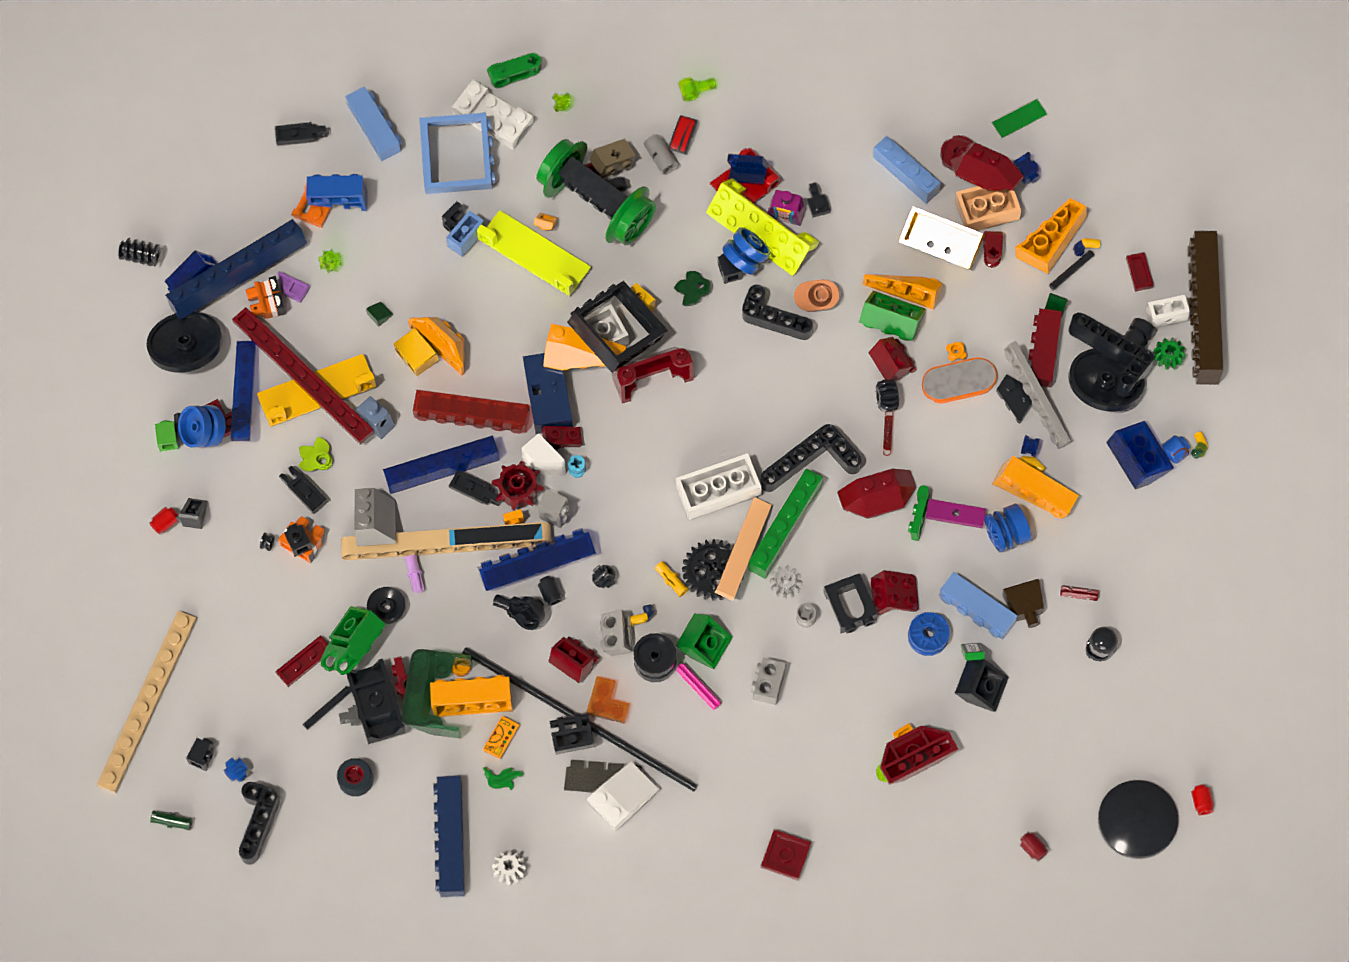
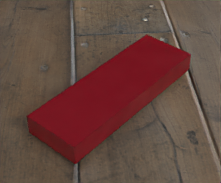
[275,635,328,687]

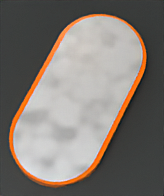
[922,357,997,404]

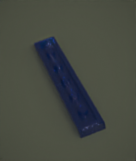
[230,341,256,441]

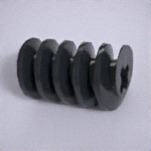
[118,237,160,267]

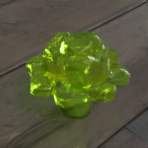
[552,92,571,112]

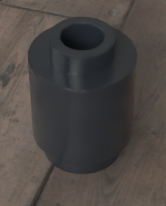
[538,576,563,606]

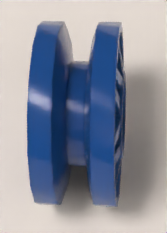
[908,612,950,656]

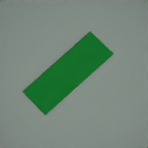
[991,99,1048,138]

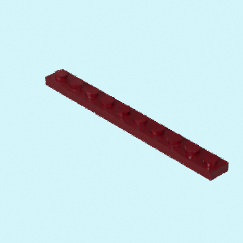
[232,307,374,445]

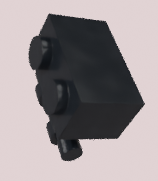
[549,713,595,755]

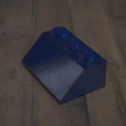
[1106,421,1174,490]

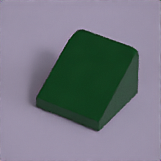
[1045,293,1067,318]
[366,302,393,327]

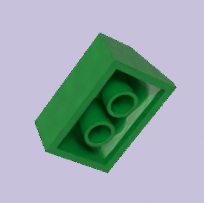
[859,290,926,341]

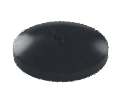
[146,311,223,373]
[1068,349,1145,412]
[1098,780,1178,859]

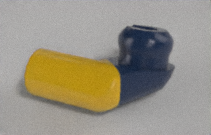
[631,604,655,626]

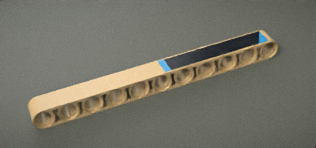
[341,522,552,560]

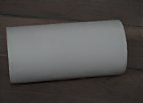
[644,134,678,175]

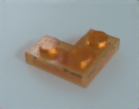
[586,676,629,724]

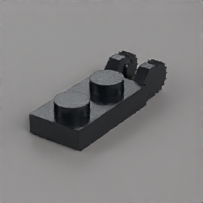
[279,466,328,514]

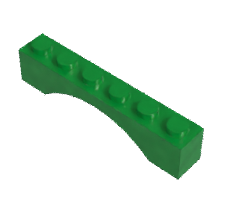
[748,468,823,579]

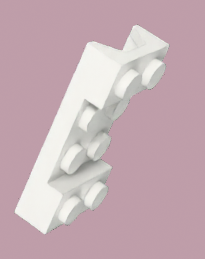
[452,80,534,150]

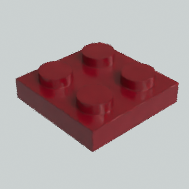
[760,830,811,881]

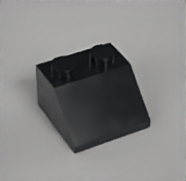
[955,659,1009,712]

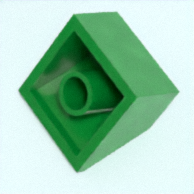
[675,613,733,669]

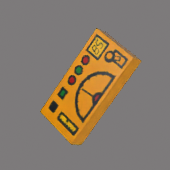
[483,716,519,760]

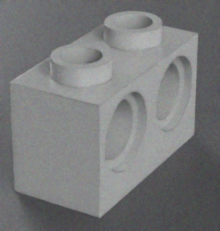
[600,610,633,656]
[750,657,786,705]

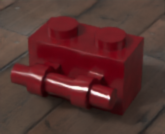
[868,337,917,381]
[548,636,600,683]

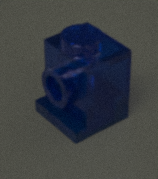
[1013,152,1041,186]

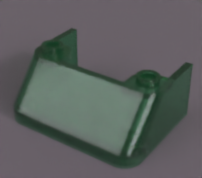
[401,649,473,739]

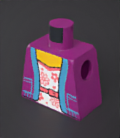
[767,190,805,226]

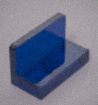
[727,154,768,184]

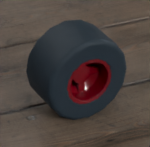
[337,758,373,797]

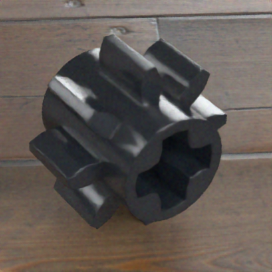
[592,564,616,588]

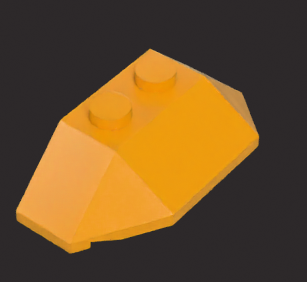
[408,317,465,376]

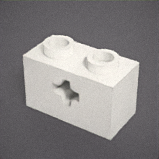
[1146,295,1190,328]

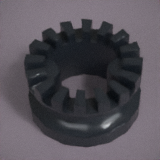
[260,532,275,551]

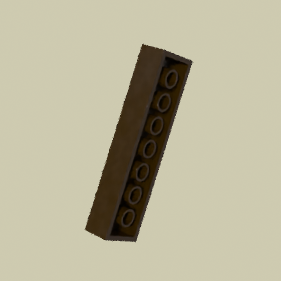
[1187,231,1223,385]

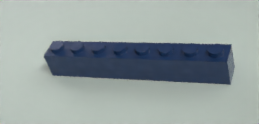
[165,219,307,320]

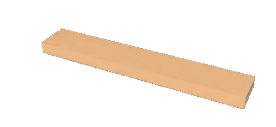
[715,497,771,600]

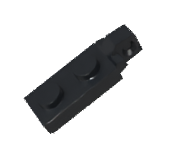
[275,122,327,146]
[449,470,502,506]

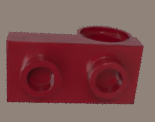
[542,426,582,450]
[391,656,419,700]

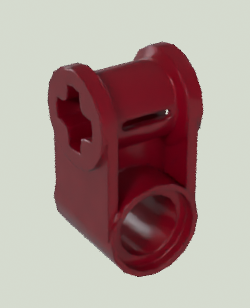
[983,231,1003,268]

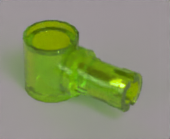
[678,77,716,102]

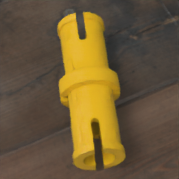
[654,561,689,597]

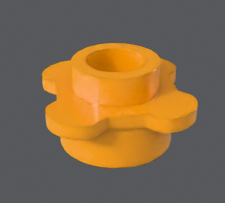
[946,342,967,362]

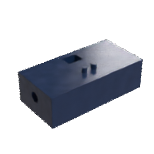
[522,353,573,434]

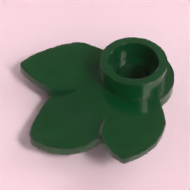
[674,271,711,306]

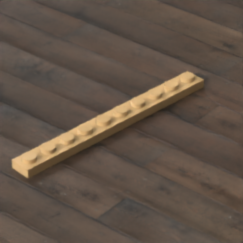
[97,611,197,794]

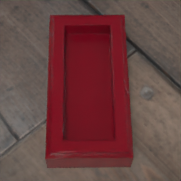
[1126,252,1154,292]

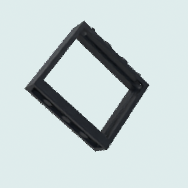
[567,280,668,373]

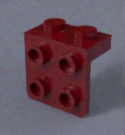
[870,570,919,615]

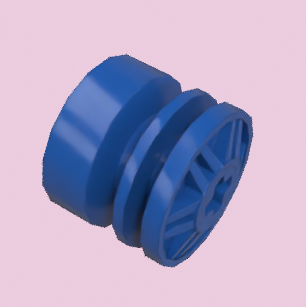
[984,503,1031,553]

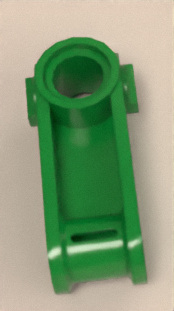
[487,53,541,88]

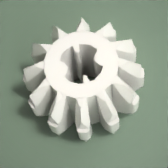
[492,850,526,885]

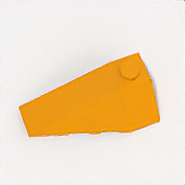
[863,274,942,310]

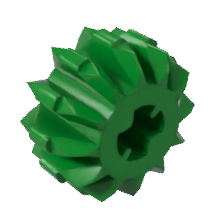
[1153,337,1186,370]

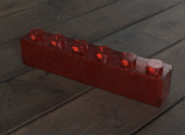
[413,390,530,434]

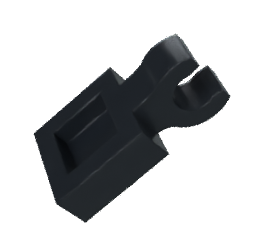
[807,182,831,218]

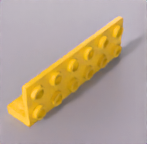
[257,354,376,427]

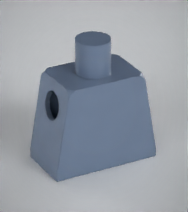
[356,396,395,440]

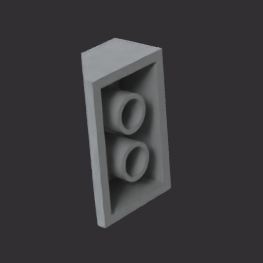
[354,488,396,546]

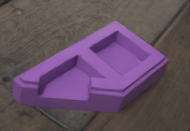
[278,271,310,303]

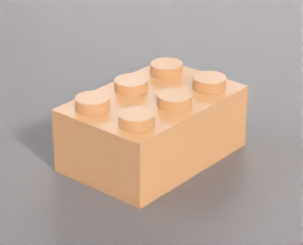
[955,186,1021,231]

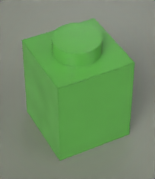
[155,420,179,452]

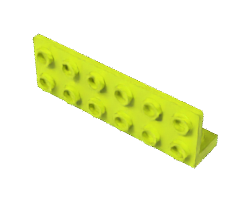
[706,179,819,276]
[477,211,590,296]

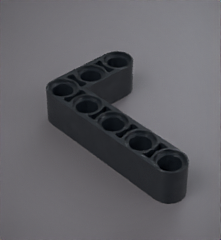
[1068,312,1154,397]
[760,424,862,492]

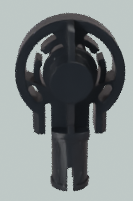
[493,594,545,630]

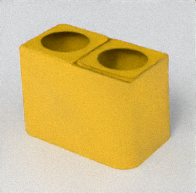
[393,328,439,376]

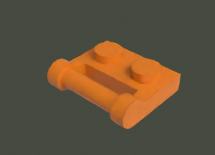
[291,183,334,228]

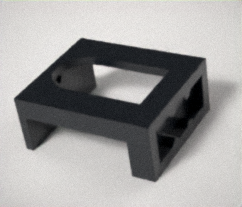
[823,573,878,633]

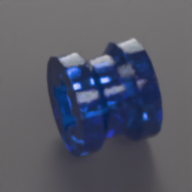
[1021,435,1040,457]

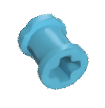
[568,455,586,478]

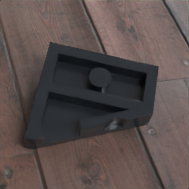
[996,374,1032,424]

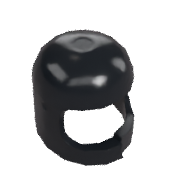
[1085,627,1118,662]

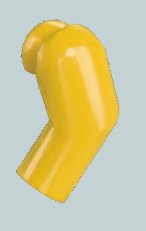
[1019,456,1046,473]

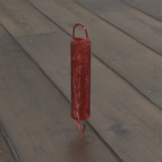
[883,411,893,456]

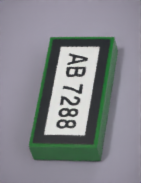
[961,643,985,660]

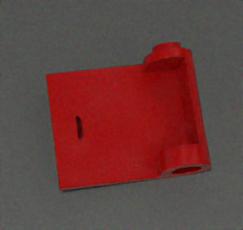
[710,148,781,204]

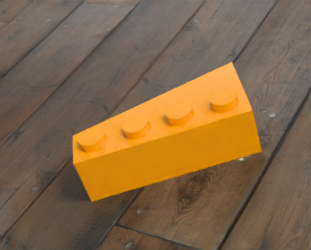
[1015,198,1087,274]
[992,456,1079,519]

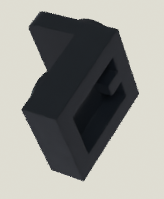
[442,201,463,232]

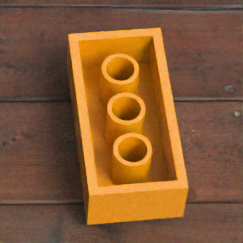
[430,675,512,717]

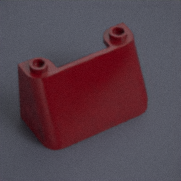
[612,347,693,404]

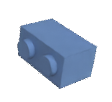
[446,210,485,257]

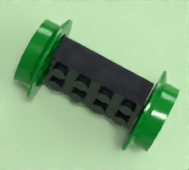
[536,139,656,246]

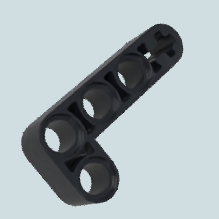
[742,284,813,340]
[239,782,280,865]

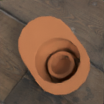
[794,279,839,311]

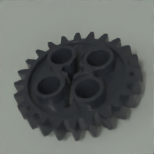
[682,539,745,601]

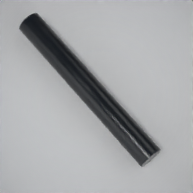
[1049,250,1094,290]
[302,686,351,730]

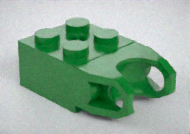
[320,606,386,675]

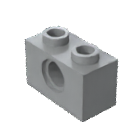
[538,489,570,528]

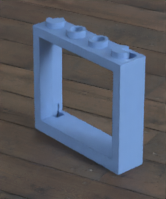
[419,113,495,194]

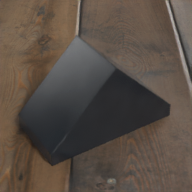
[179,498,207,529]

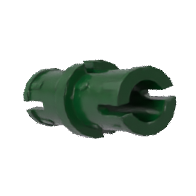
[150,810,192,831]

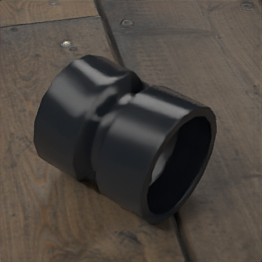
[1124,318,1155,348]

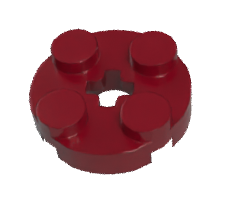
[940,135,973,171]

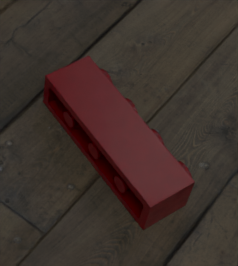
[1028,308,1062,388]

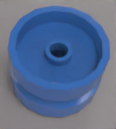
[722,227,771,275]
[178,405,226,448]

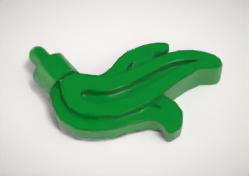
[483,767,523,790]

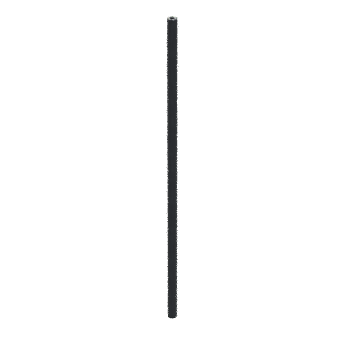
[462,647,698,792]

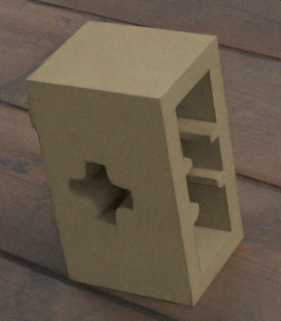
[589,139,636,177]

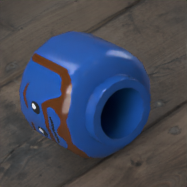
[1161,435,1191,464]

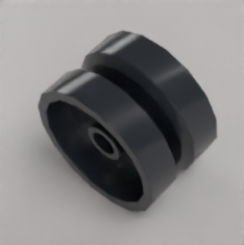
[633,633,676,682]

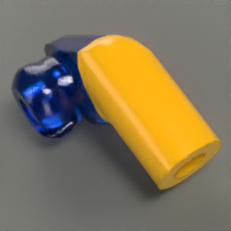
[1073,238,1100,256]

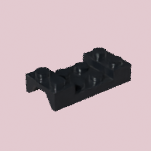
[346,658,406,744]

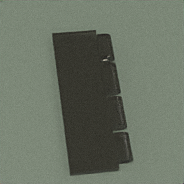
[564,759,645,793]

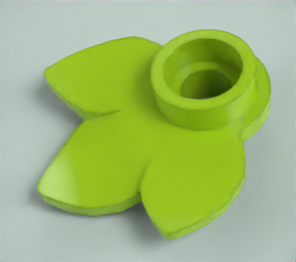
[299,437,332,472]

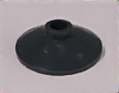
[367,587,406,624]

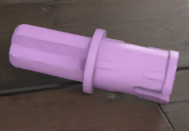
[405,555,424,593]

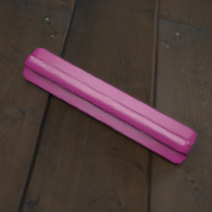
[676,663,721,710]

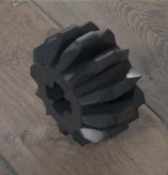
[875,379,899,412]

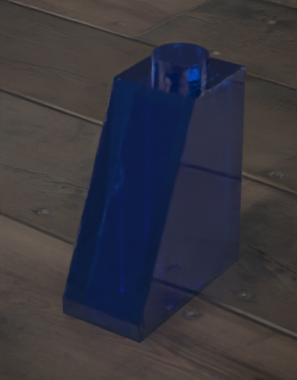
[164,250,218,292]

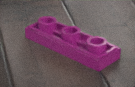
[926,499,986,529]

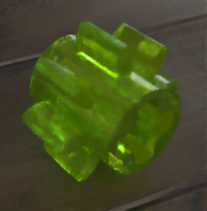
[318,249,342,274]

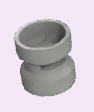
[796,603,816,628]

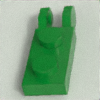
[908,485,930,541]

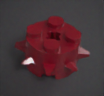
[491,461,544,511]

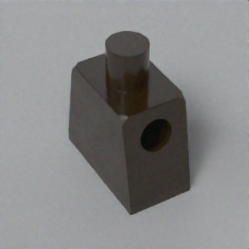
[1002,578,1044,628]

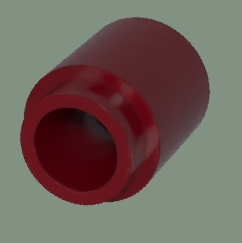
[1020,832,1049,862]

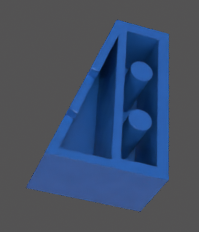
[306,174,367,212]

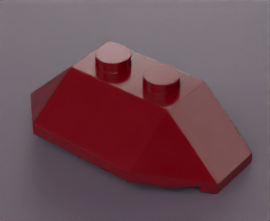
[950,142,1023,190]
[837,468,916,519]
[880,725,958,785]

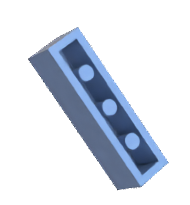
[345,86,402,162]
[873,136,940,204]
[939,572,1017,640]

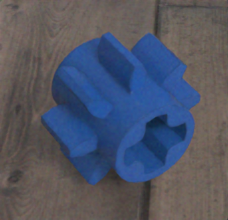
[223,758,248,782]

